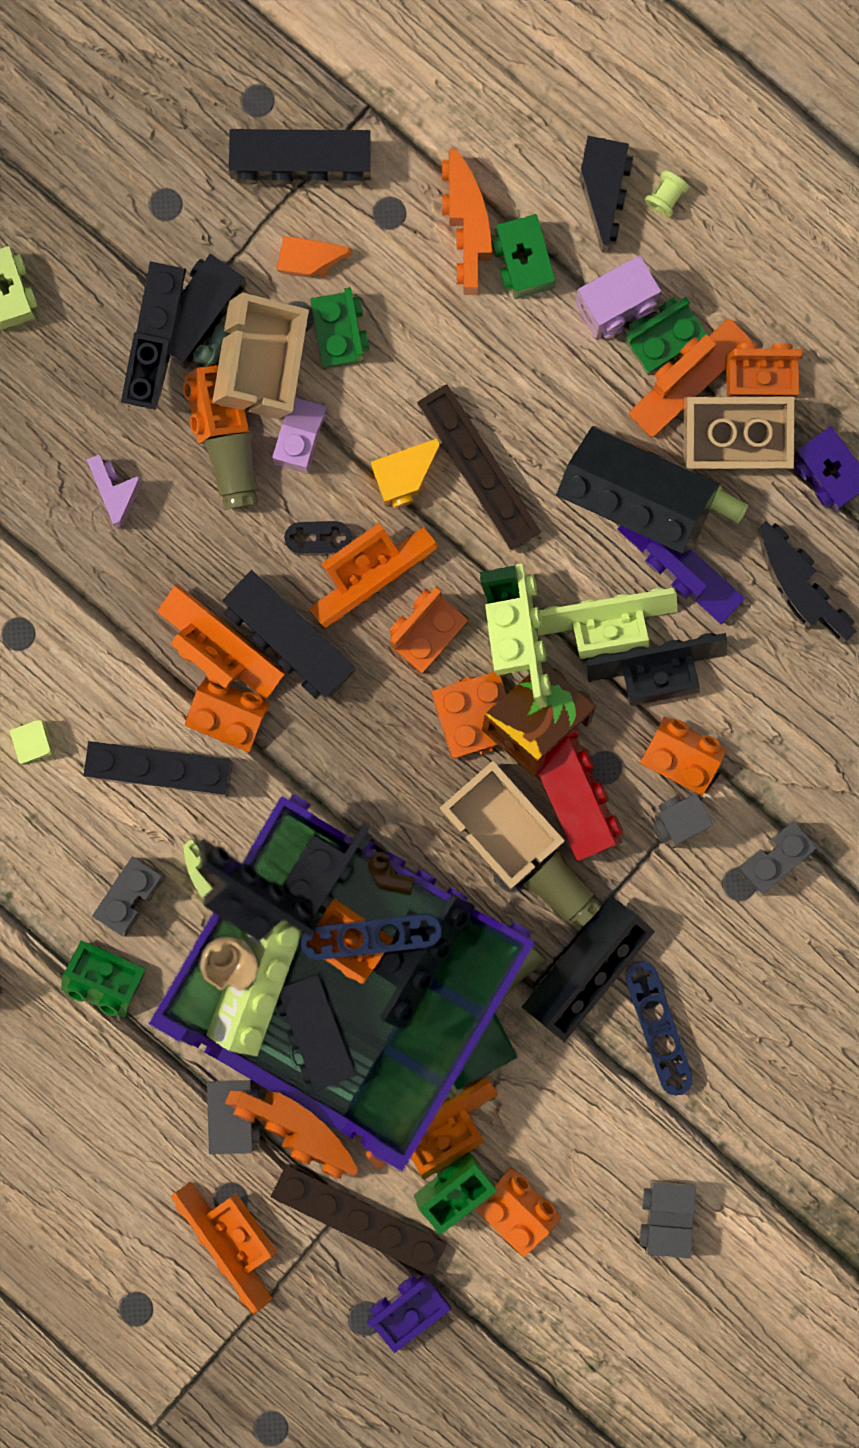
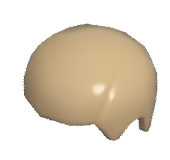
[199,936,259,991]

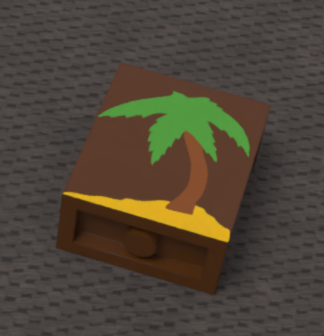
[482,662,596,776]

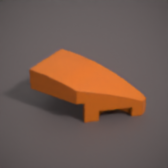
[276,236,352,278]

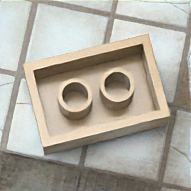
[684,396,794,469]

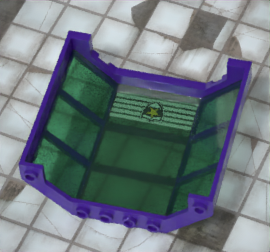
[148,794,535,1172]

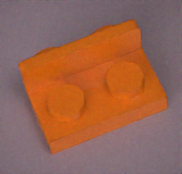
[183,365,249,444]

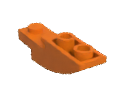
[442,149,492,295]
[225,1091,358,1179]

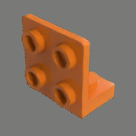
[389,586,469,674]

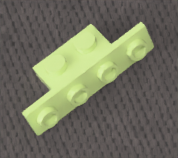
[485,563,551,708]
[537,588,678,659]

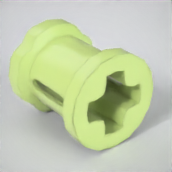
[644,170,689,218]

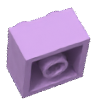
[575,255,661,340]

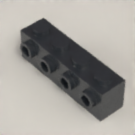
[229,129,371,185]
[222,569,356,701]
[521,896,655,1042]

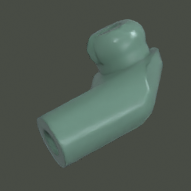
[193,324,230,367]

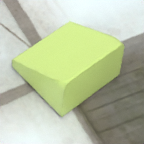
[10,719,54,765]

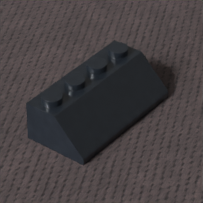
[556,426,720,554]

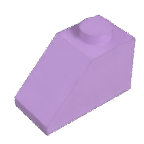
[272,397,328,474]

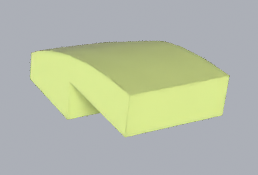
[183,839,213,898]

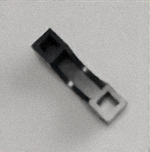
[83,741,233,797]

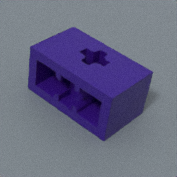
[794,426,859,512]

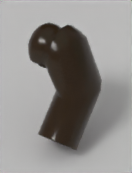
[368,852,414,895]

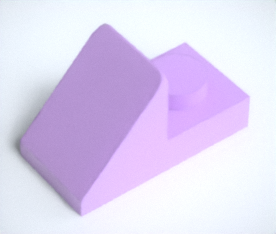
[86,454,142,529]

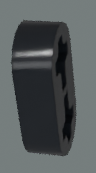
[284,521,352,556]

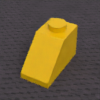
[370,438,440,509]

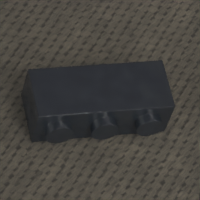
[170,253,247,369]
[276,972,358,1091]

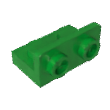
[310,287,370,369]
[625,297,706,375]
[60,940,146,1017]

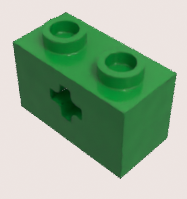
[491,214,555,299]
[414,1152,497,1235]

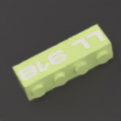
[206,919,302,1056]

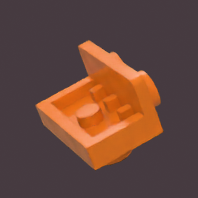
[726,343,803,397]
[184,677,270,753]
[640,717,727,796]
[308,899,394,984]
[475,1168,561,1258]

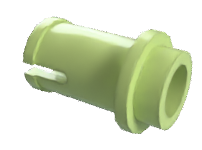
[710,486,749,524]

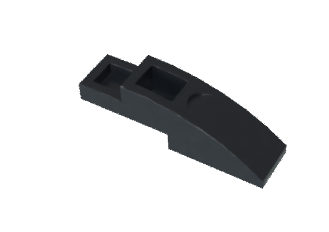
[121,261,186,410]
[758,521,857,645]

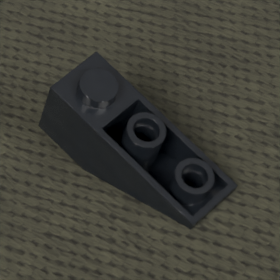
[579,136,634,254]

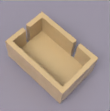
[212,293,309,419]
[439,761,564,890]

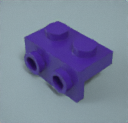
[366,1273,452,1354]

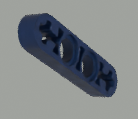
[301,914,442,960]
[625,961,693,1096]

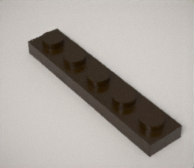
[417,384,541,552]
[270,1164,447,1276]

